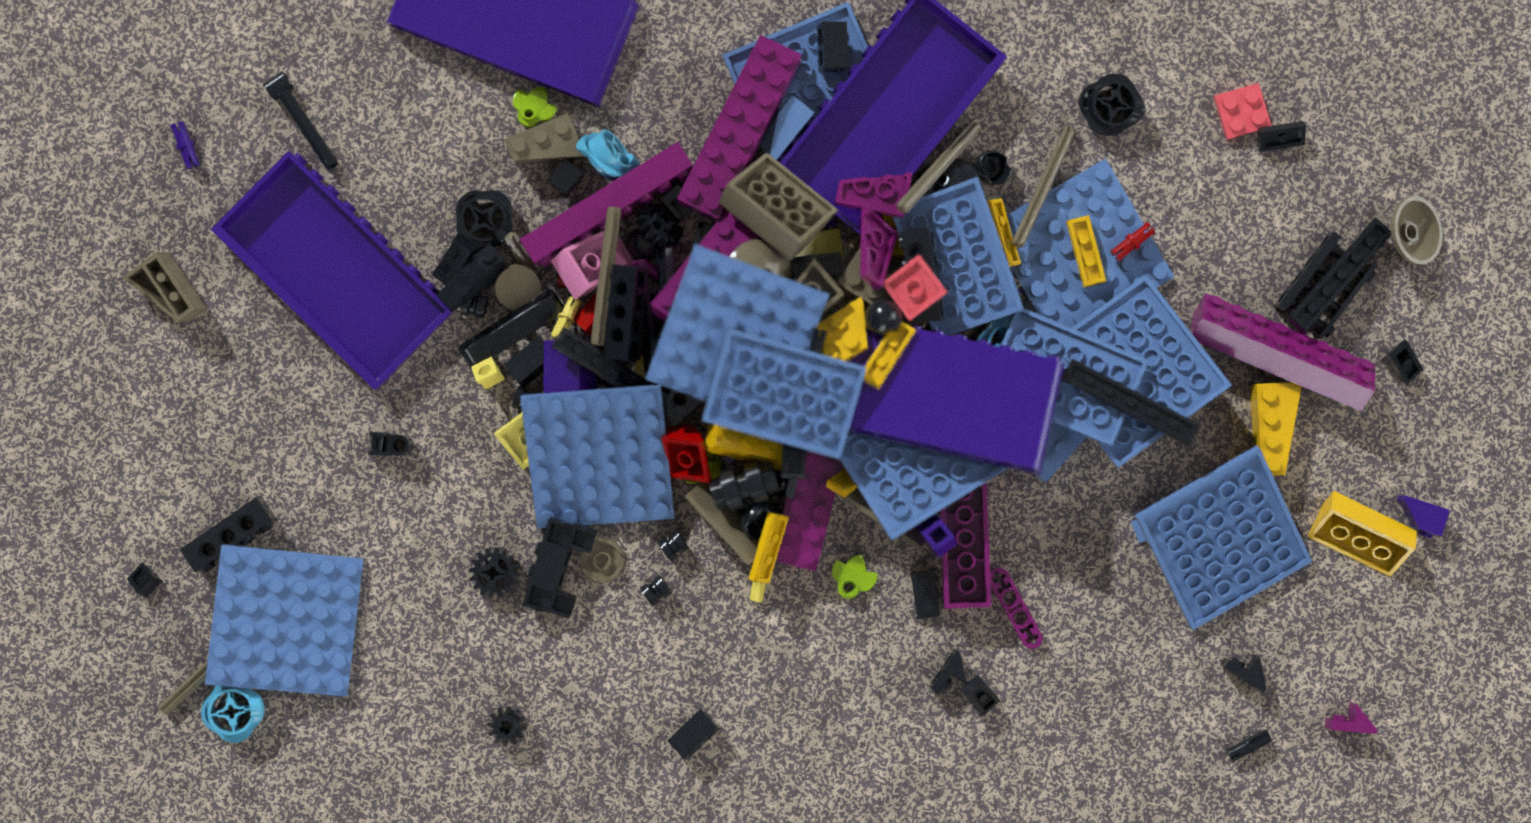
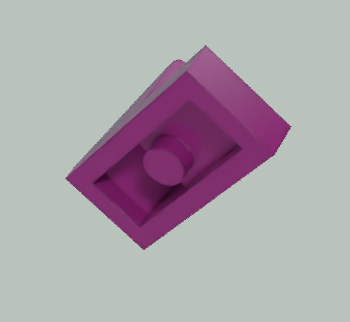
[1325,702,1378,734]

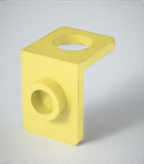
[471,357,505,389]

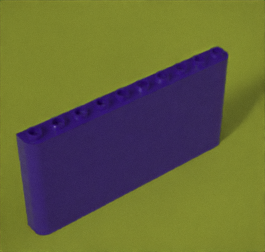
[386,0,639,108]
[777,0,1007,237]
[211,151,454,390]
[847,324,1064,475]

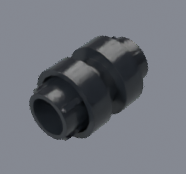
[709,460,780,512]

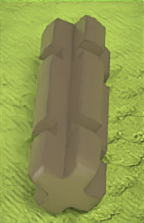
[505,232,536,269]

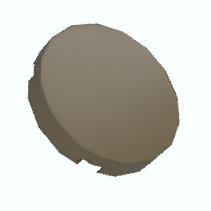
[495,264,541,310]
[579,537,625,583]

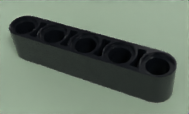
[458,289,564,369]

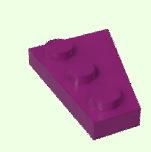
[835,172,913,219]
[860,206,898,290]

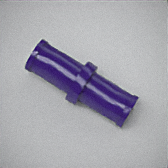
[170,121,201,170]

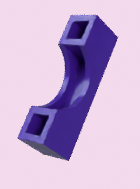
[915,514,957,558]

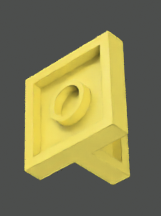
[494,413,529,470]

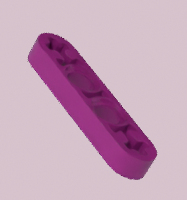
[990,567,1043,649]

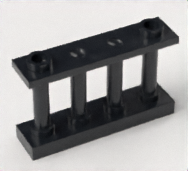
[1273,232,1378,339]

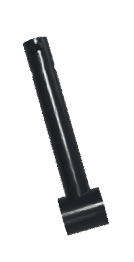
[263,71,338,170]

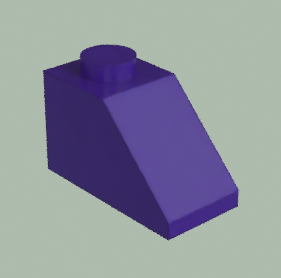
[1397,495,1450,539]

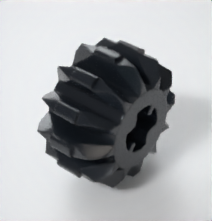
[487,706,527,746]

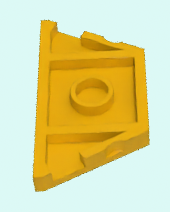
[817,297,868,361]

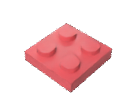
[1213,83,1272,140]
[883,255,948,321]

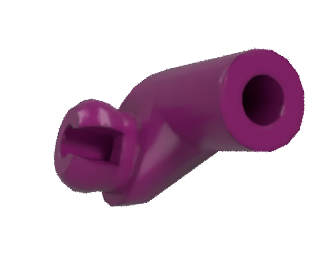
[631,259,657,281]

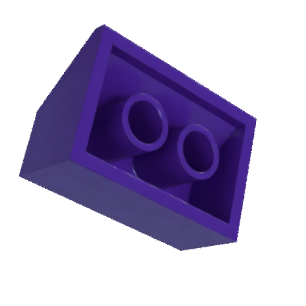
[543,340,597,393]

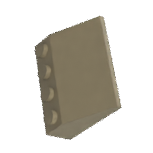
[718,152,838,261]

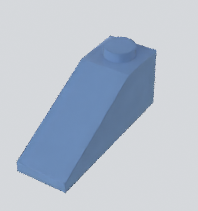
[769,96,815,160]

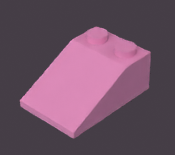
[551,231,634,300]

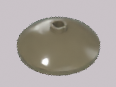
[1390,196,1443,265]
[730,239,792,280]

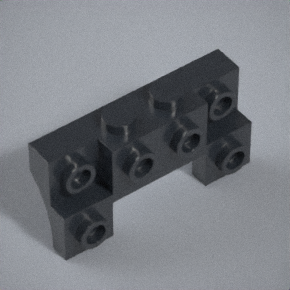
[522,517,598,619]

